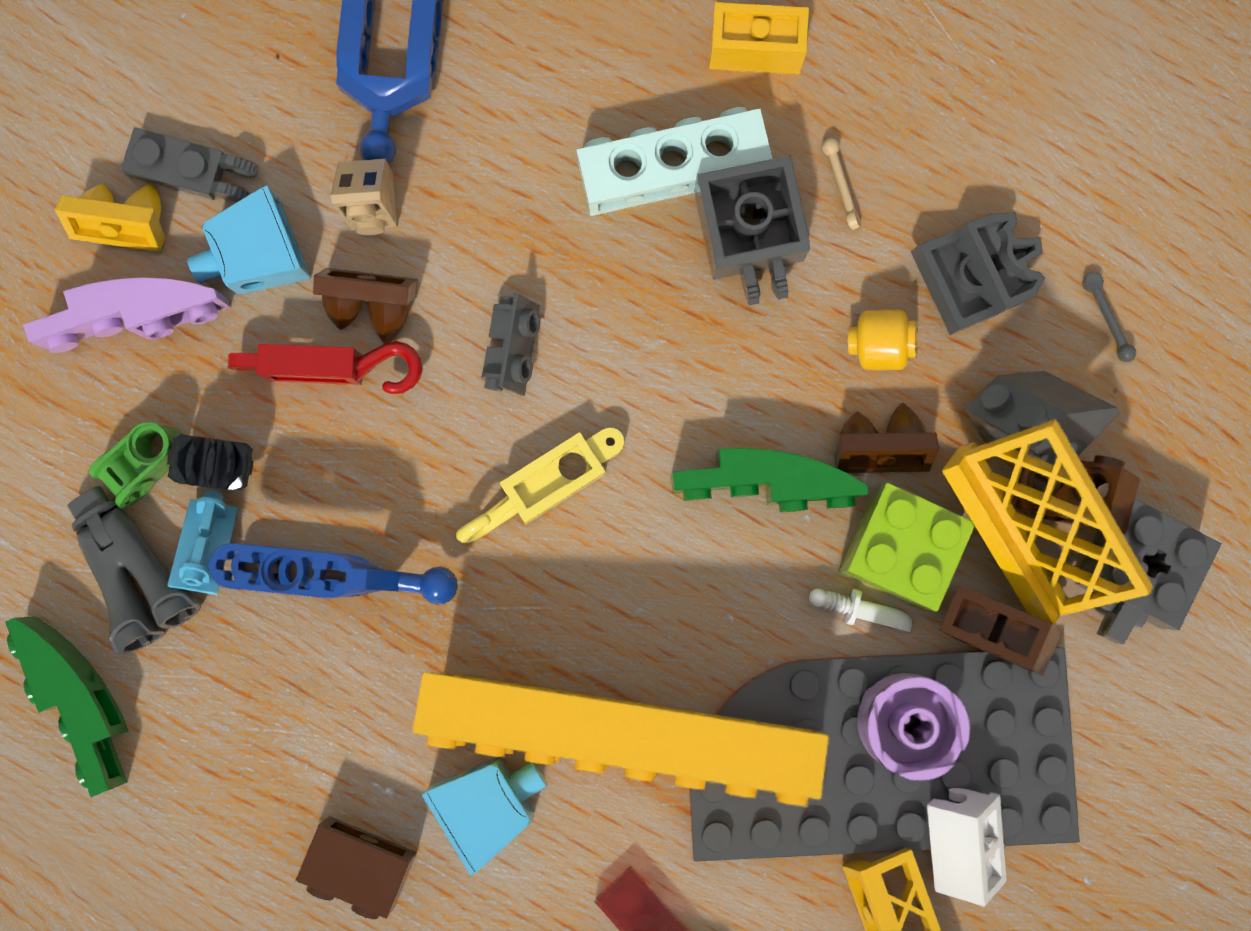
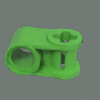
[88,422,182,509]

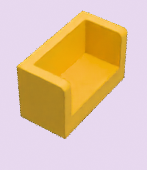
[709,2,809,75]

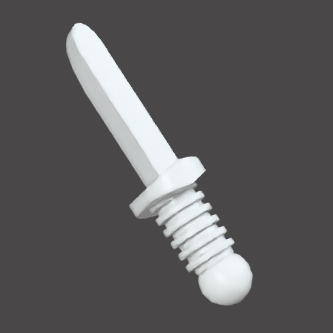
[809,588,913,632]

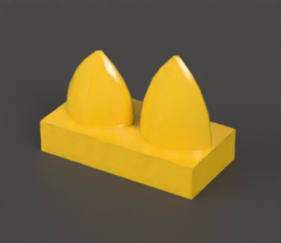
[55,183,166,252]

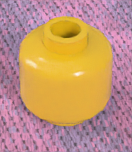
[848,309,917,371]

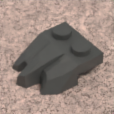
[911,212,1045,335]

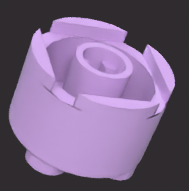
[857,673,970,780]

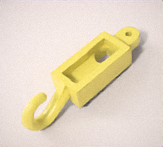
[455,428,624,544]

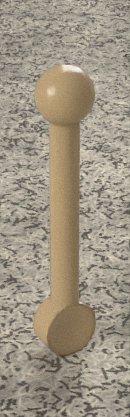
[822,138,862,230]

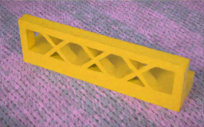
[842,848,941,931]

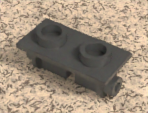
[481,293,540,396]

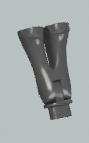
[67,486,201,655]

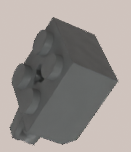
[1076,499,1222,645]

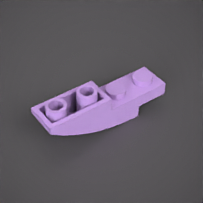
[23,277,231,353]

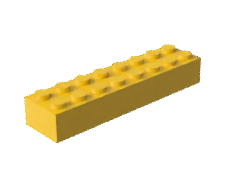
[412,672,829,806]

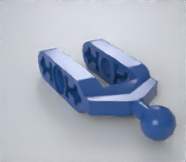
[336,0,443,164]
[209,543,458,605]

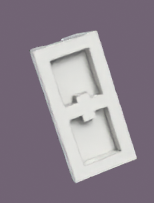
[927,788,1007,907]

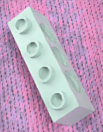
[576,107,773,216]

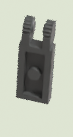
[120,127,258,202]

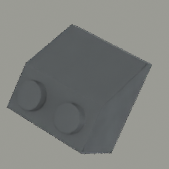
[965,371,1119,480]

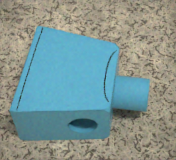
[187,185,311,294]
[422,757,548,876]

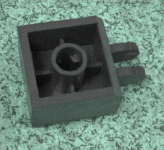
[694,155,810,306]

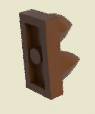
[313,268,418,344]
[834,403,939,473]

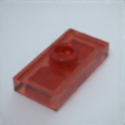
[595,865,688,931]

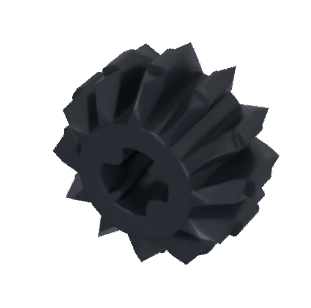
[167,434,254,490]

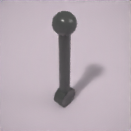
[1082,272,1136,362]

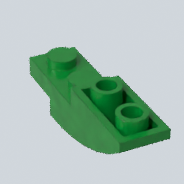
[671,448,868,512]
[5,616,129,797]

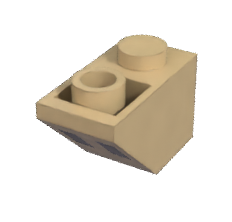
[331,159,397,235]

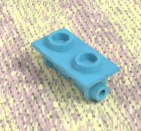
[167,490,238,595]

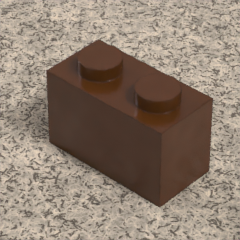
[295,816,417,919]

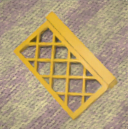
[942,419,1153,625]

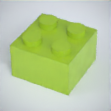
[839,482,975,612]

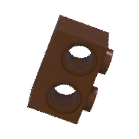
[1015,455,1140,535]
[939,585,1062,676]

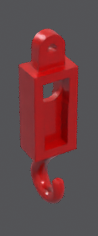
[227,341,423,394]

